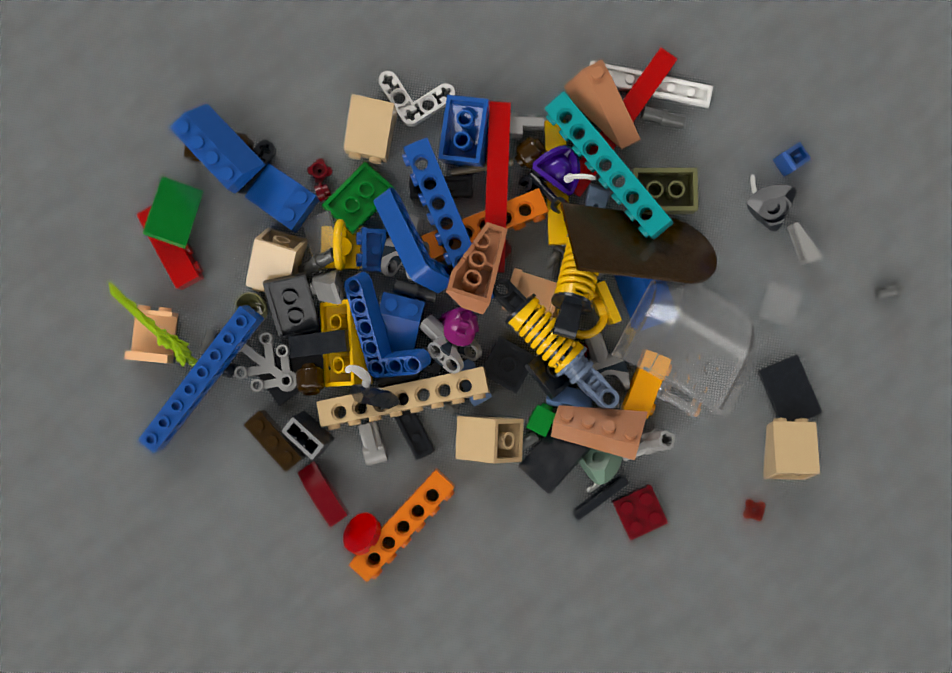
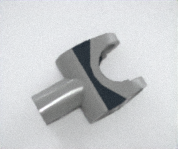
[381,215,430,280]
[419,315,482,374]
[584,333,630,391]

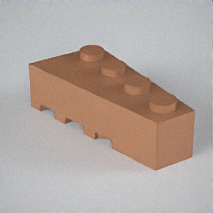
[551,405,648,460]

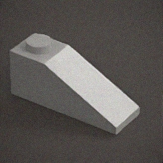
[310,269,344,305]

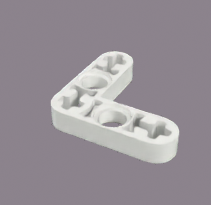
[379,71,455,127]

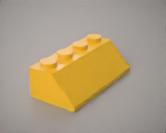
[320,299,373,387]

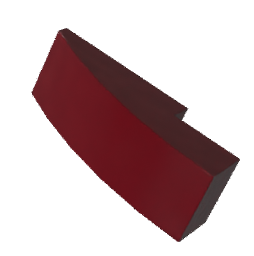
[297,460,350,528]

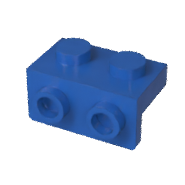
[356,227,386,272]

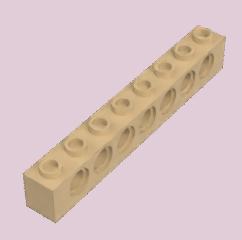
[316,367,490,430]

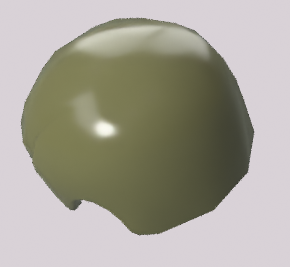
[234,292,268,323]

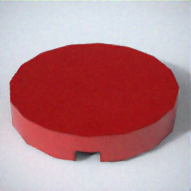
[343,512,381,556]

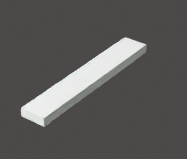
[590,61,714,108]

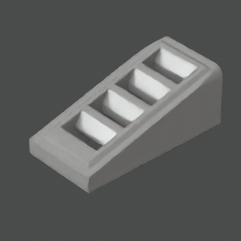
[787,222,823,265]

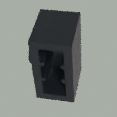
[281,410,335,460]

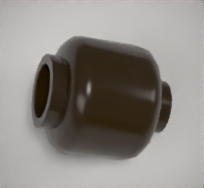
[515,137,547,169]
[296,363,325,396]

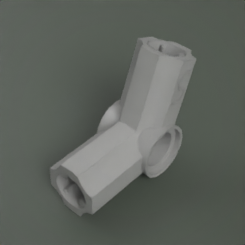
[622,428,676,461]

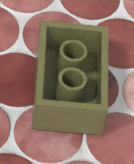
[629,168,698,215]

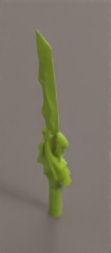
[108,281,198,367]

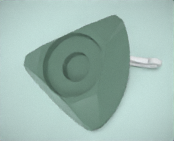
[579,448,622,492]

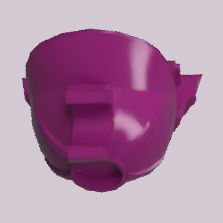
[438,307,479,346]

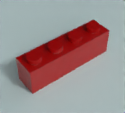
[136,206,204,290]

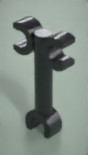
[519,169,568,214]

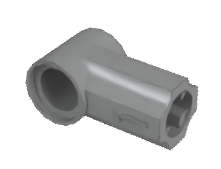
[358,421,388,466]

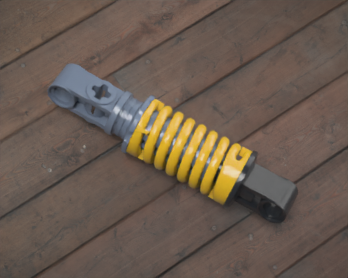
[551,184,611,340]
[492,278,619,409]

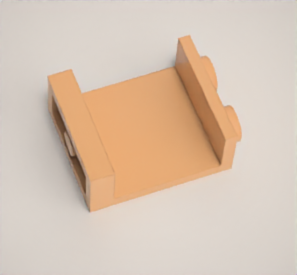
[501,268,558,318]
[124,305,179,363]

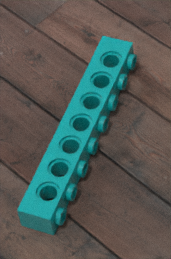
[544,91,674,240]

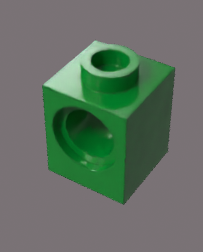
[525,403,556,437]

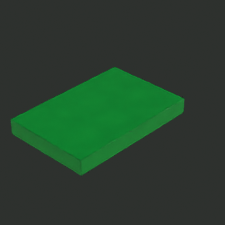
[322,161,396,235]
[142,176,204,249]

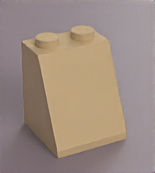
[344,94,398,164]
[245,227,308,292]
[455,416,524,464]
[763,418,820,480]

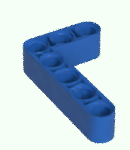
[373,187,452,293]
[344,272,431,378]

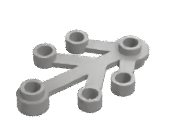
[234,332,297,392]

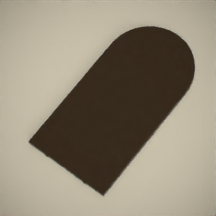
[560,202,717,284]

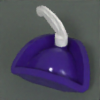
[533,145,596,196]

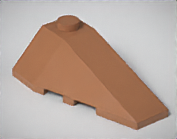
[564,59,641,150]
[446,222,507,314]

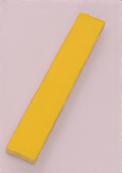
[544,120,569,245]

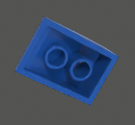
[438,95,489,168]
[245,163,320,233]
[375,292,426,352]

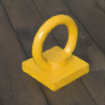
[322,219,362,271]
[557,280,622,339]

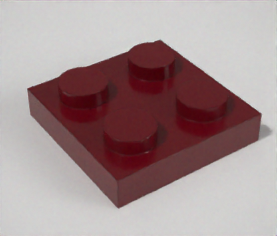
[611,484,669,541]

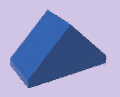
[773,142,811,177]

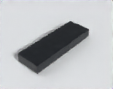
[409,176,473,199]
[288,329,350,358]
[394,395,435,461]
[571,474,629,521]

